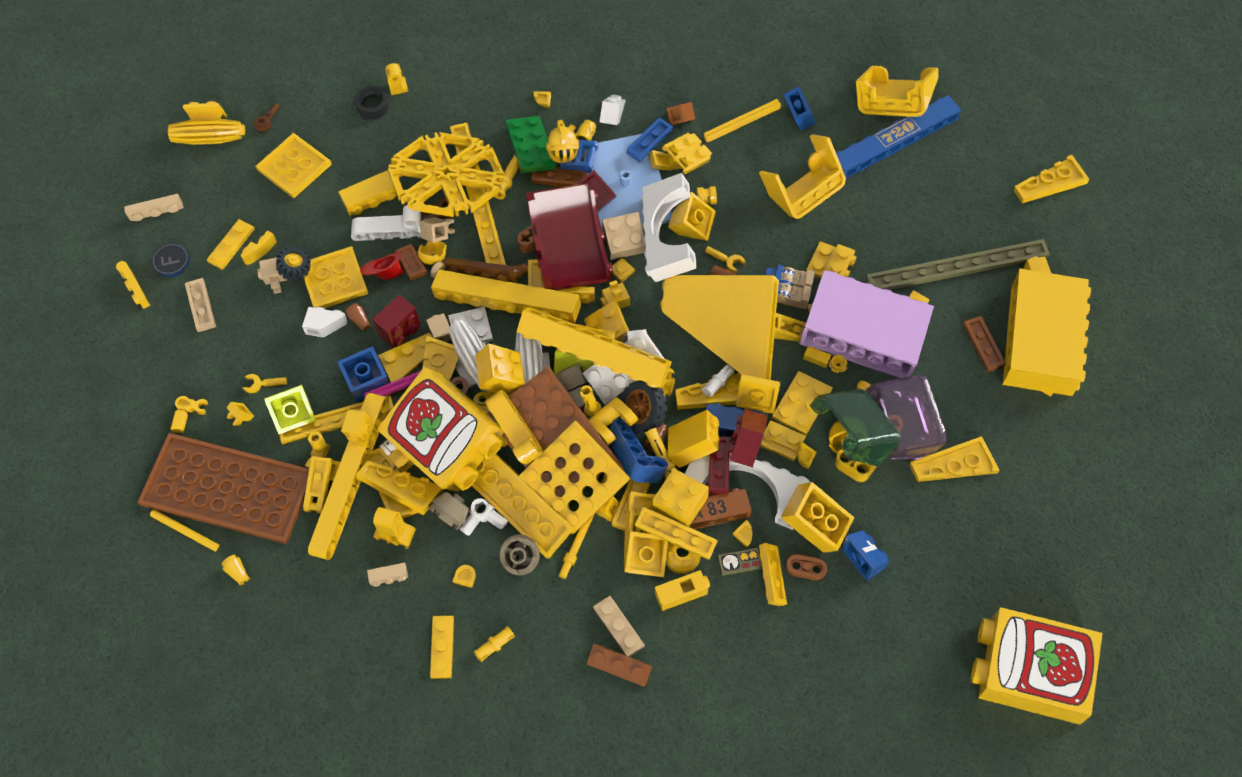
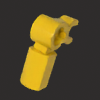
[170,396,208,433]
[305,431,330,469]

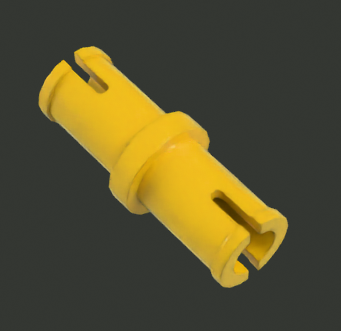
[474,626,515,662]

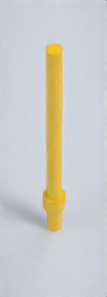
[558,473,608,579]

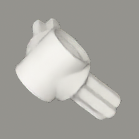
[460,498,508,536]

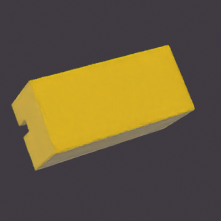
[803,346,831,368]

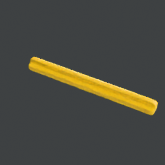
[703,99,781,142]

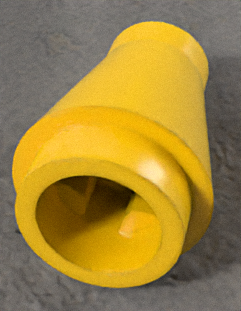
[221,555,250,586]

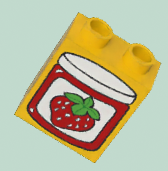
[377,367,504,492]
[971,607,1102,725]

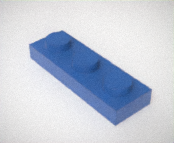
[626,117,673,163]

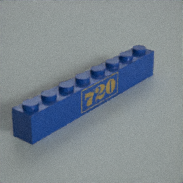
[836,95,961,178]

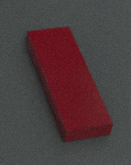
[708,437,730,495]

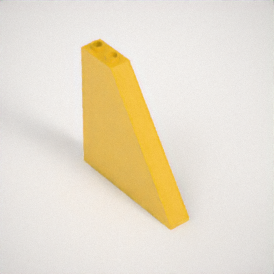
[660,275,779,380]

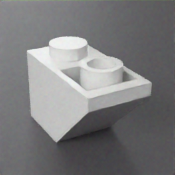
[600,95,625,125]
[302,307,348,337]

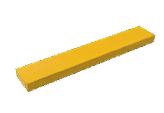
[279,395,393,445]

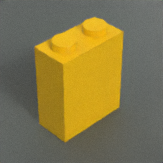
[668,410,719,468]

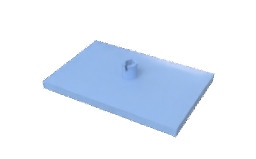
[582,134,672,229]

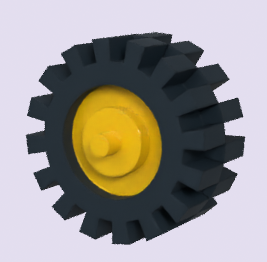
[276,245,311,281]

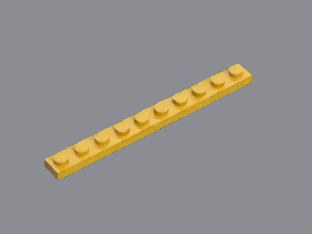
[450,123,506,265]

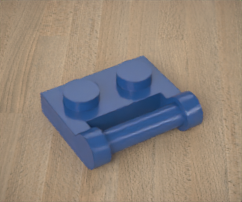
[560,140,599,173]

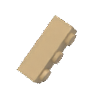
[367,563,408,587]

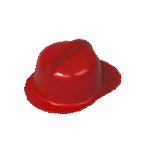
[360,252,403,280]

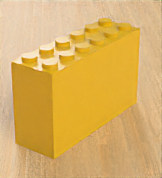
[1002,269,1091,396]

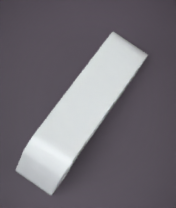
[351,205,422,241]

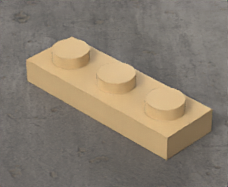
[124,194,183,221]
[185,278,216,332]
[593,596,645,657]

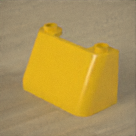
[856,66,938,117]

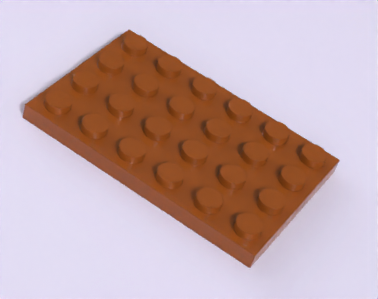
[487,366,619,497]

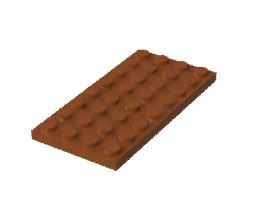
[137,433,309,544]

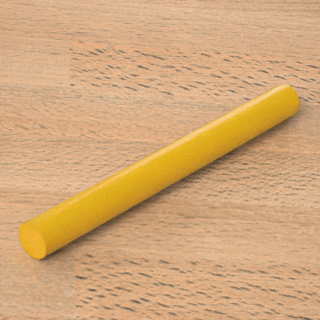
[150,509,220,552]

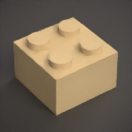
[602,212,646,260]

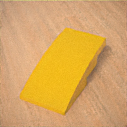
[624,491,668,577]

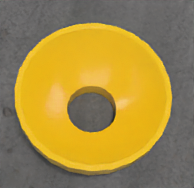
[666,543,700,574]

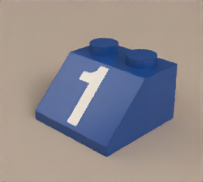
[842,530,889,581]

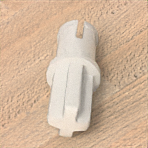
[702,365,734,397]

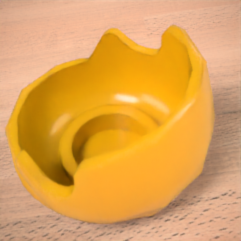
[418,241,447,265]

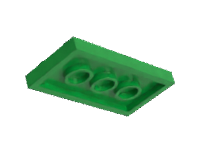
[505,116,556,174]

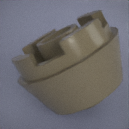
[429,492,469,530]
[500,535,540,575]

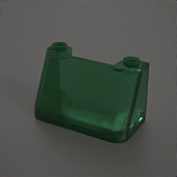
[809,388,900,467]

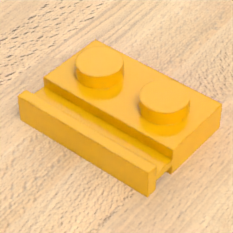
[760,420,806,461]

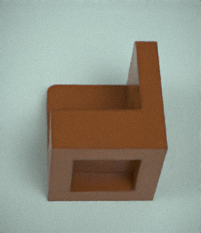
[666,102,695,125]

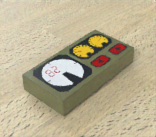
[718,548,762,576]

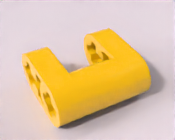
[588,397,638,445]

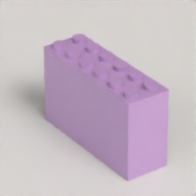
[799,270,934,380]

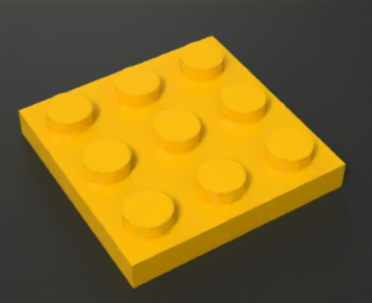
[255,133,332,198]
[304,246,368,309]

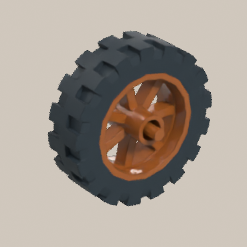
[620,381,667,433]

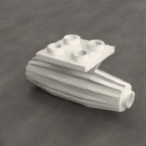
[448,320,492,392]
[515,328,550,383]

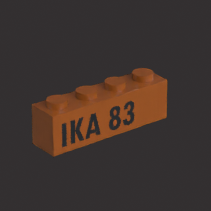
[689,488,752,529]

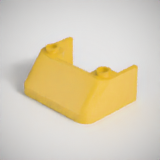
[759,134,846,219]

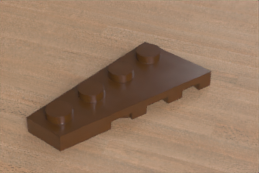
[444,258,518,284]

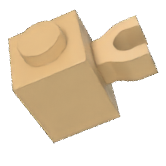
[420,217,455,242]
[257,257,287,294]

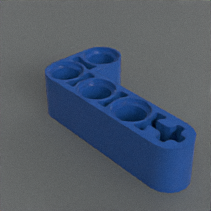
[609,418,668,483]

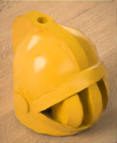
[546,120,579,163]

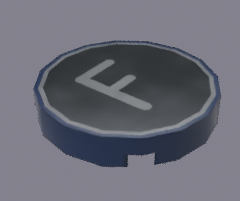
[152,244,190,277]

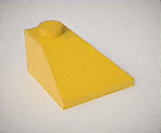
[668,192,716,241]

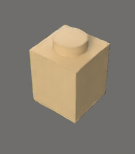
[426,313,452,342]

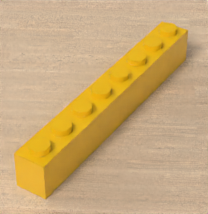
[431,270,581,324]
[517,307,671,388]

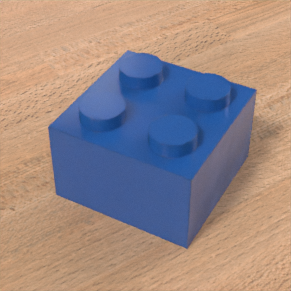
[337,346,389,402]

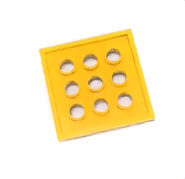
[519,421,631,534]

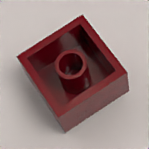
[372,295,421,348]
[728,409,767,468]

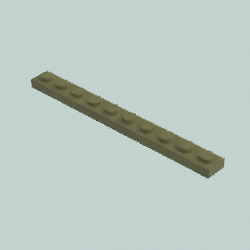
[866,239,1050,290]

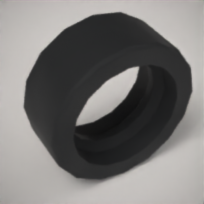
[355,86,389,120]

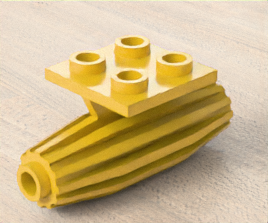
[168,101,245,145]

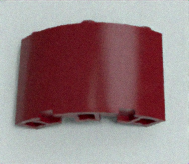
[526,182,613,291]

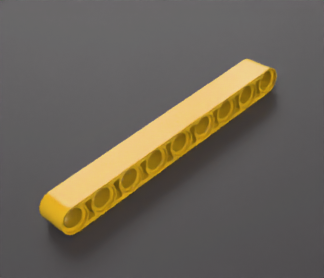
[308,393,389,560]

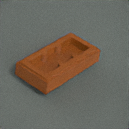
[395,243,427,281]

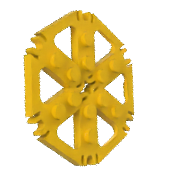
[388,132,504,217]

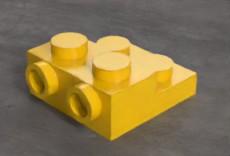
[806,241,857,278]

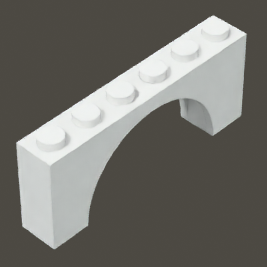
[641,173,696,282]
[685,453,810,530]

